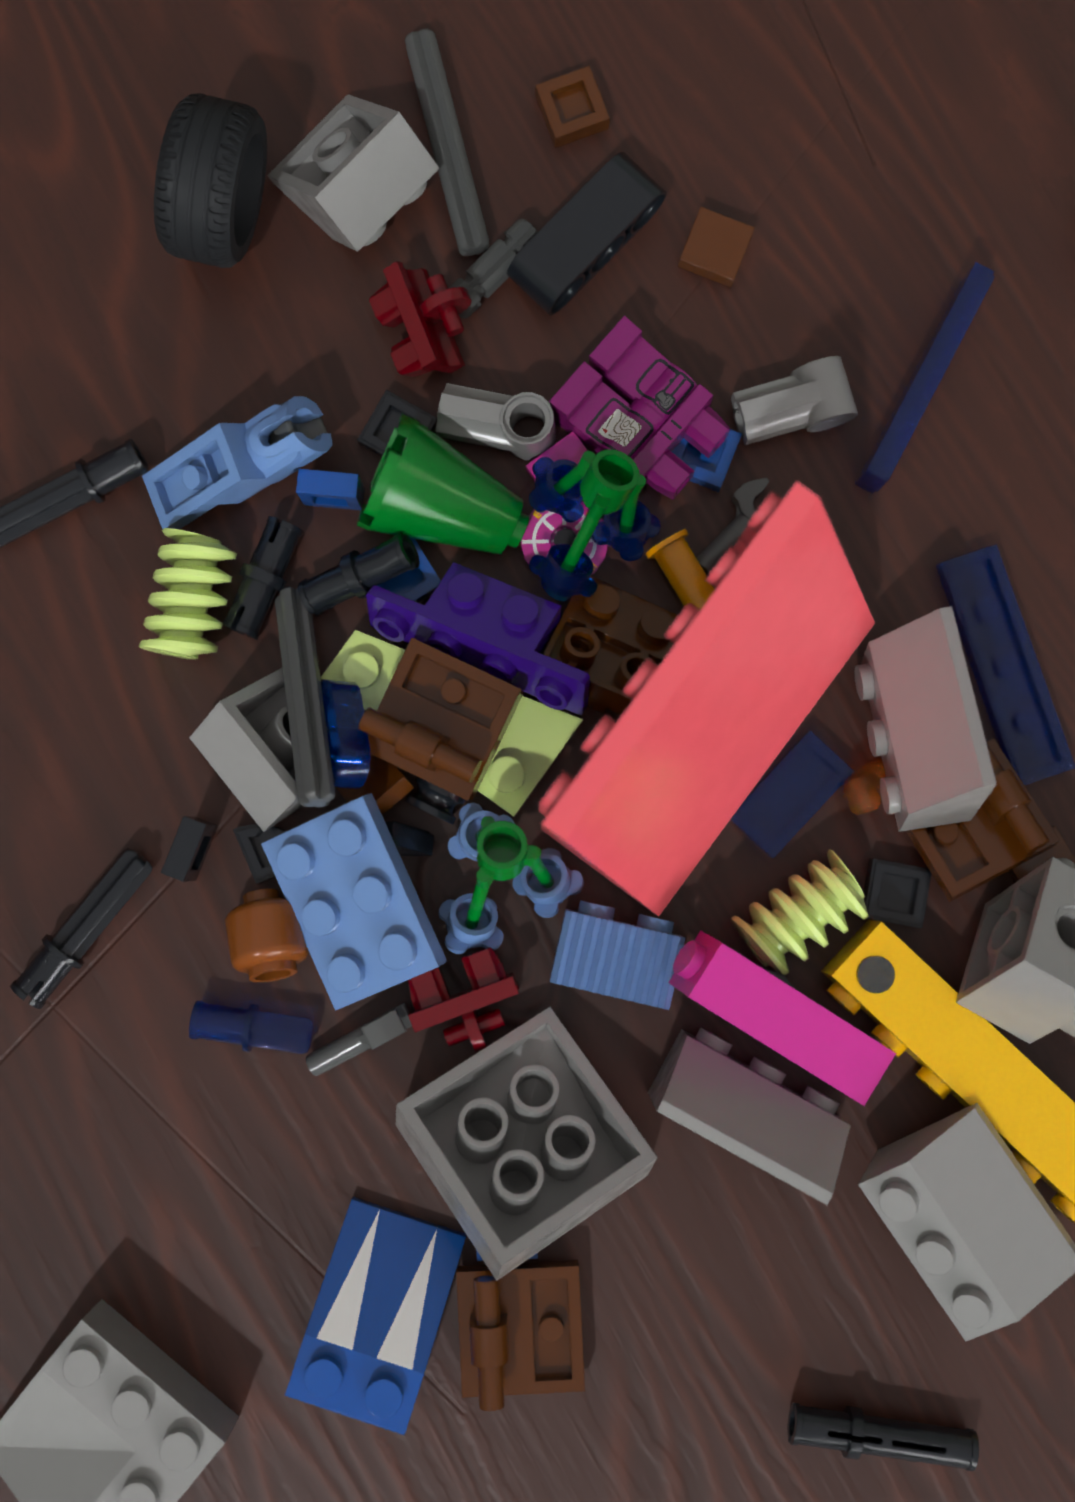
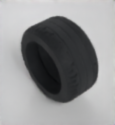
[154,93,267,268]

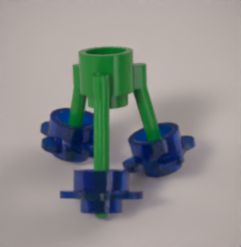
[529,449,661,601]

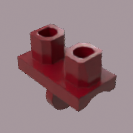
[369,261,472,377]
[408,947,519,1053]

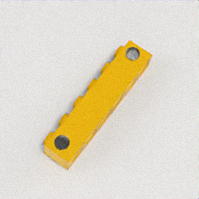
[821,919,1075,1224]

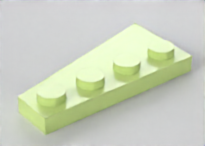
[321,630,583,817]

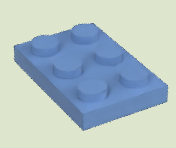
[261,793,447,1011]

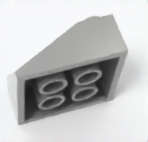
[396,1007,658,1281]
[0,1299,239,1502]

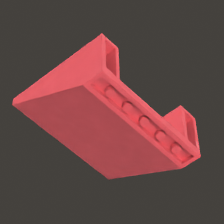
[538,481,875,916]

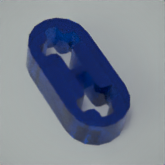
[321,679,371,789]

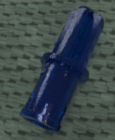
[189,1000,314,1054]

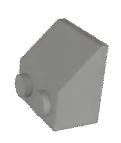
[267,94,439,252]
[189,667,368,832]

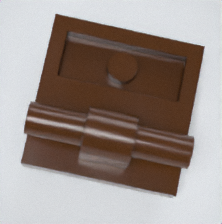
[543,573,679,716]
[359,637,524,801]
[906,738,1060,902]
[456,1260,585,1411]

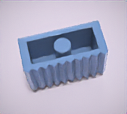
[549,900,685,1010]

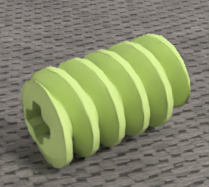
[139,528,237,660]
[731,849,869,976]

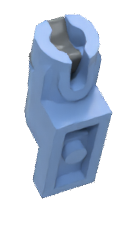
[142,396,333,530]

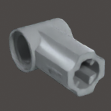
[731,356,858,445]
[436,383,556,460]

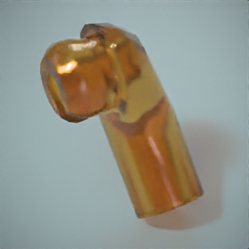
[842,758,886,815]

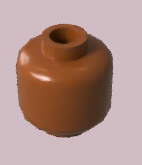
[225,889,309,983]

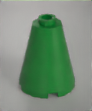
[356,414,530,554]

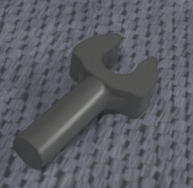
[696,478,769,576]
[306,1003,412,1076]

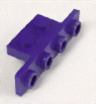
[366,562,590,715]

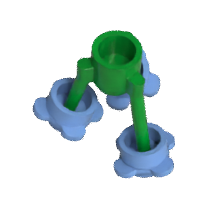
[438,803,584,954]

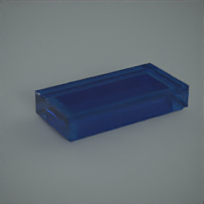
[730,731,854,858]

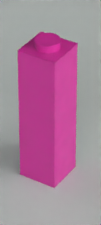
[668,930,896,1106]

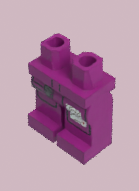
[549,315,730,500]

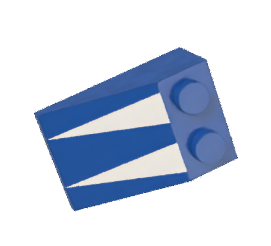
[285,1197,466,1435]

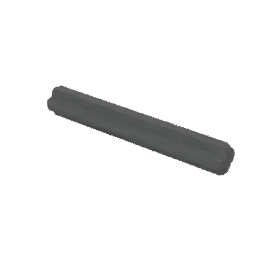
[405,28,489,256]
[275,586,335,808]

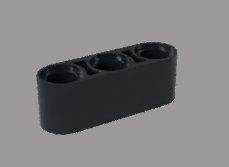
[507,152,667,316]

